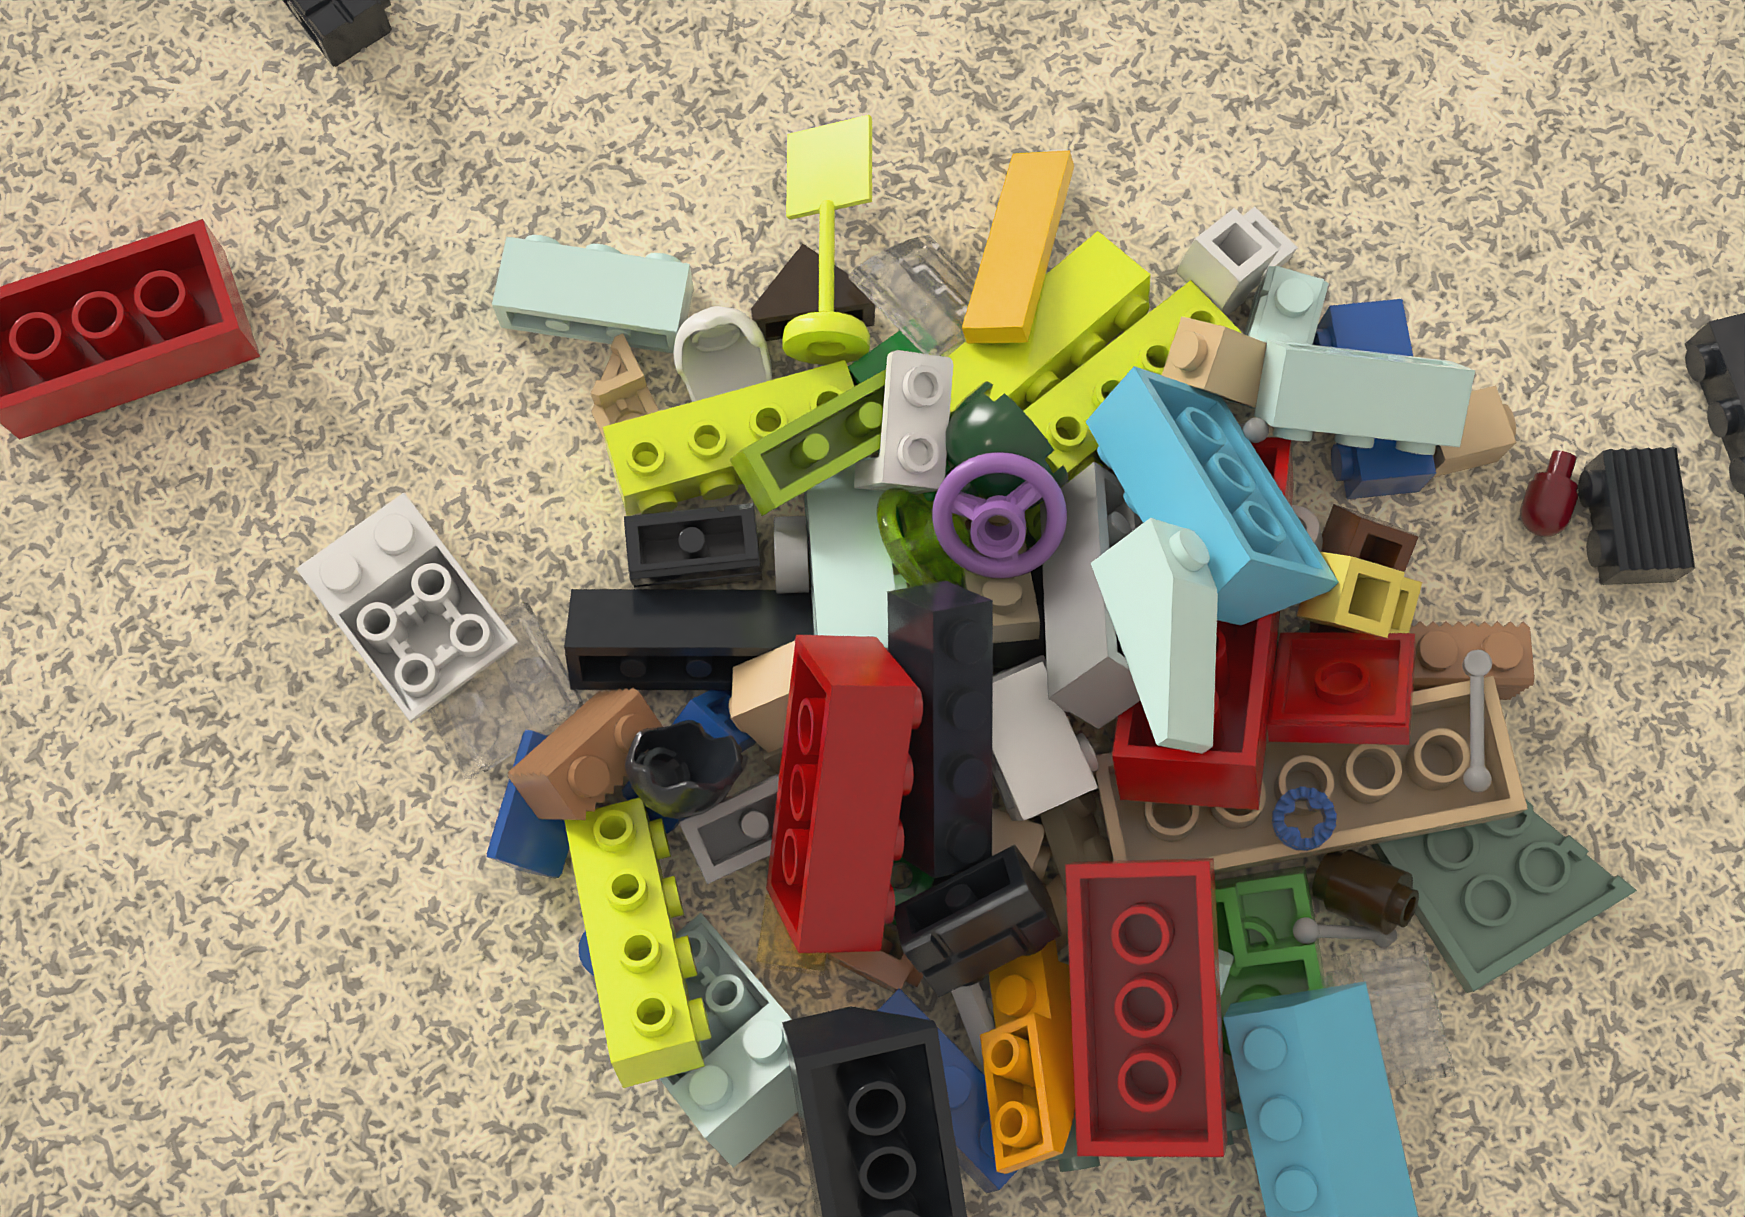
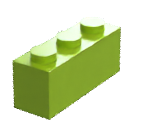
[730,369,886,516]

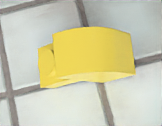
[1297,552,1422,638]

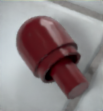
[1520,450,1579,537]

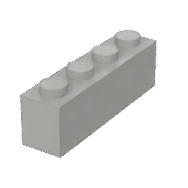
[1040,462,1143,729]

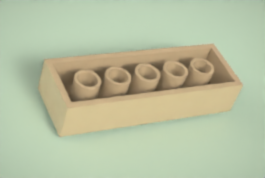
[1095,676,1528,875]

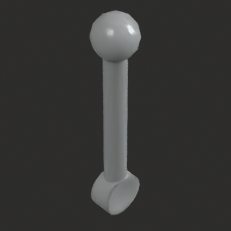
[1238,417,1269,443]
[1462,650,1492,792]
[1293,917,1397,948]

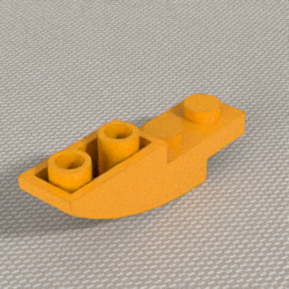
[980,939,1075,1174]

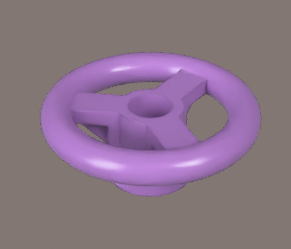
[932,452,1067,578]

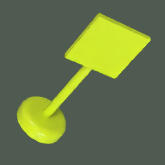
[782,115,872,365]

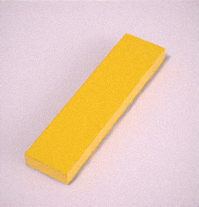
[962,150,1074,344]

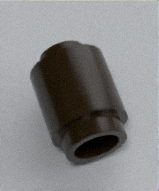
[1312,849,1419,935]

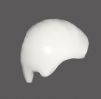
[674,306,772,402]

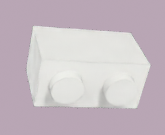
[992,661,1099,821]

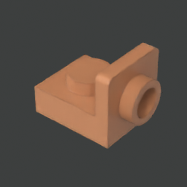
[828,938,923,993]

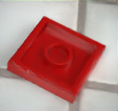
[1267,632,1416,745]

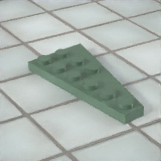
[1273,623,1637,993]

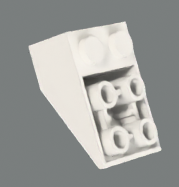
[296,492,519,723]

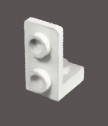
[854,350,953,495]

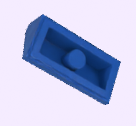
[486,729,570,879]

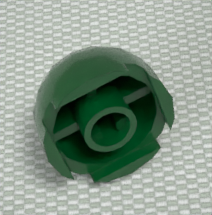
[945,381,1068,510]

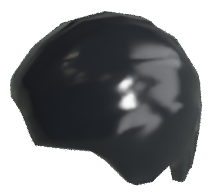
[625,720,743,819]

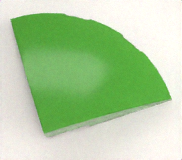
[1215,866,1327,1056]

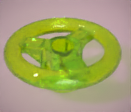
[876,488,970,587]

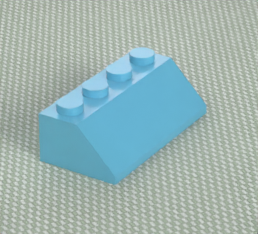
[1086,366,1339,625]
[1224,981,1419,1217]

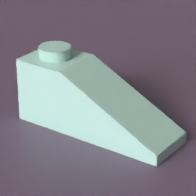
[1091,518,1218,754]

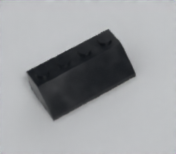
[782,1006,967,1217]

